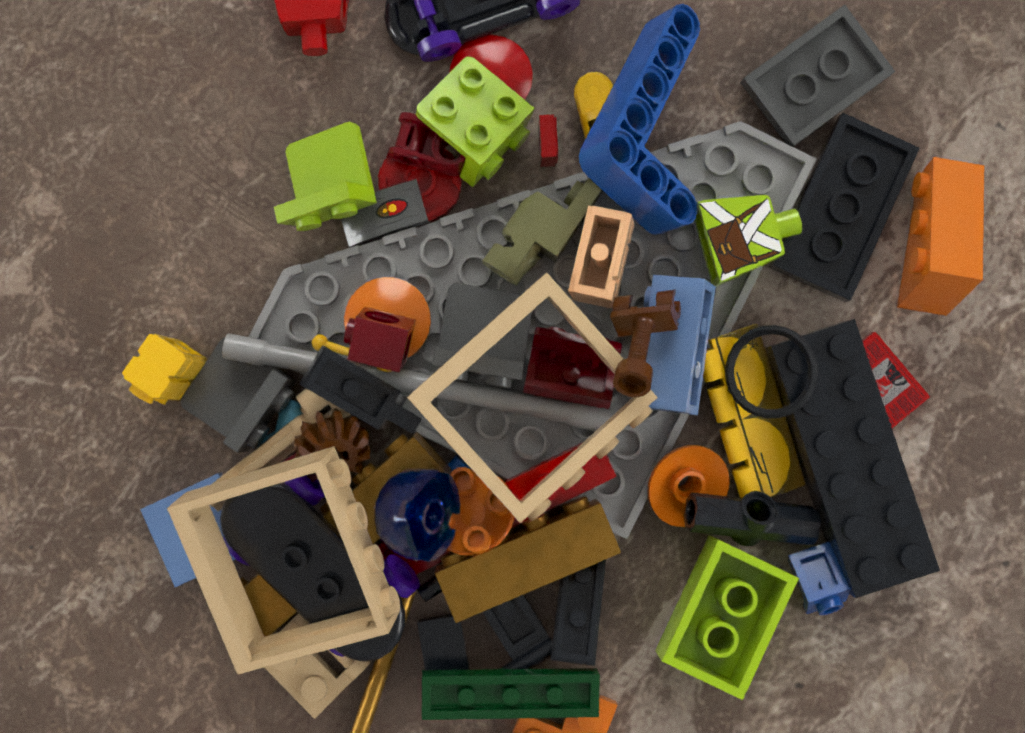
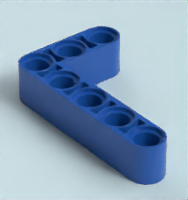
[579,4,700,235]

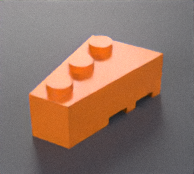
[897,157,984,316]

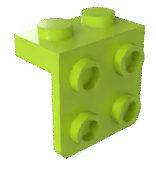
[416,57,535,187]
[274,122,377,231]

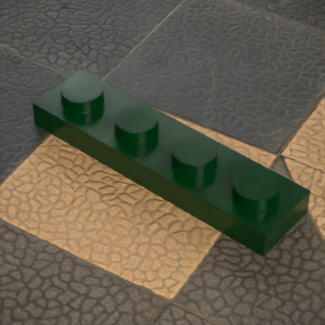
[421,668,600,720]

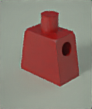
[274,0,349,56]

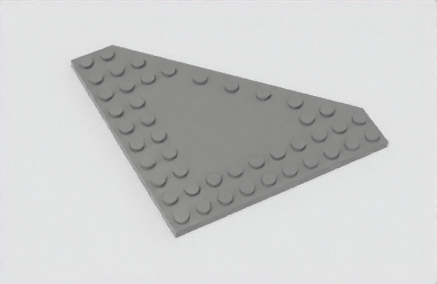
[248,121,816,539]

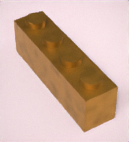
[435,496,621,623]

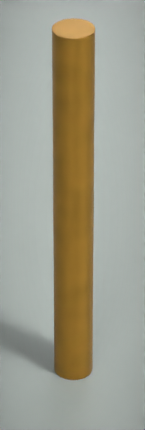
[350,590,417,733]

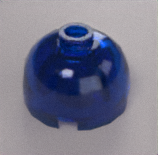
[374,468,461,562]

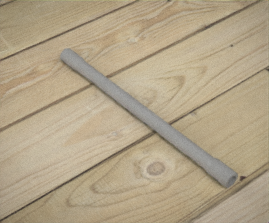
[222,333,612,431]

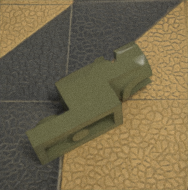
[483,178,603,286]

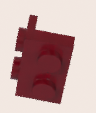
[523,327,622,409]

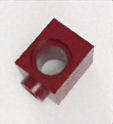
[344,307,416,373]

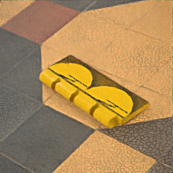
[703,324,805,498]

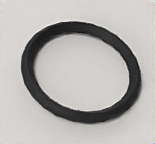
[725,325,818,419]

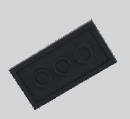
[769,113,920,303]

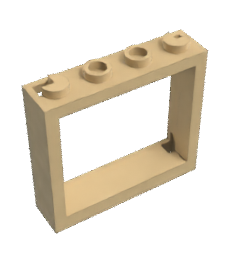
[407,273,658,523]
[167,446,400,675]

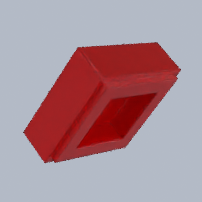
[538,114,559,167]

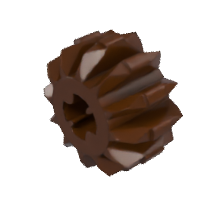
[293,408,371,482]

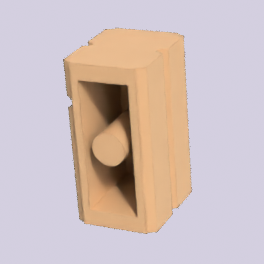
[568,205,634,308]

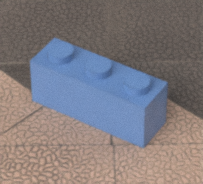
[644,275,716,416]

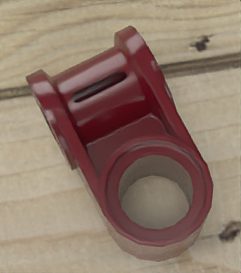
[387,112,466,176]

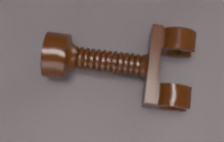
[610,289,681,397]

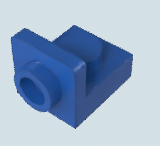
[788,542,850,616]

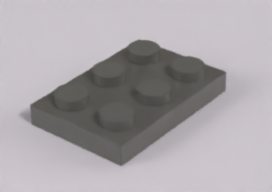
[740,5,896,147]

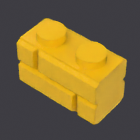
[122,334,208,405]

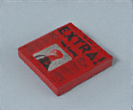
[862,332,930,428]

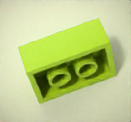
[655,535,799,700]

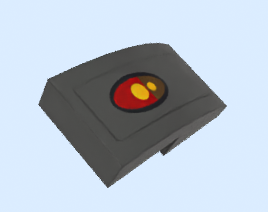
[341,179,429,248]

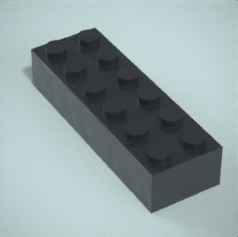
[765,319,940,598]

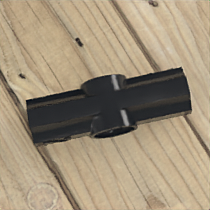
[684,491,821,547]

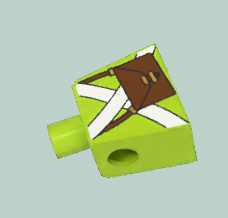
[694,195,802,287]

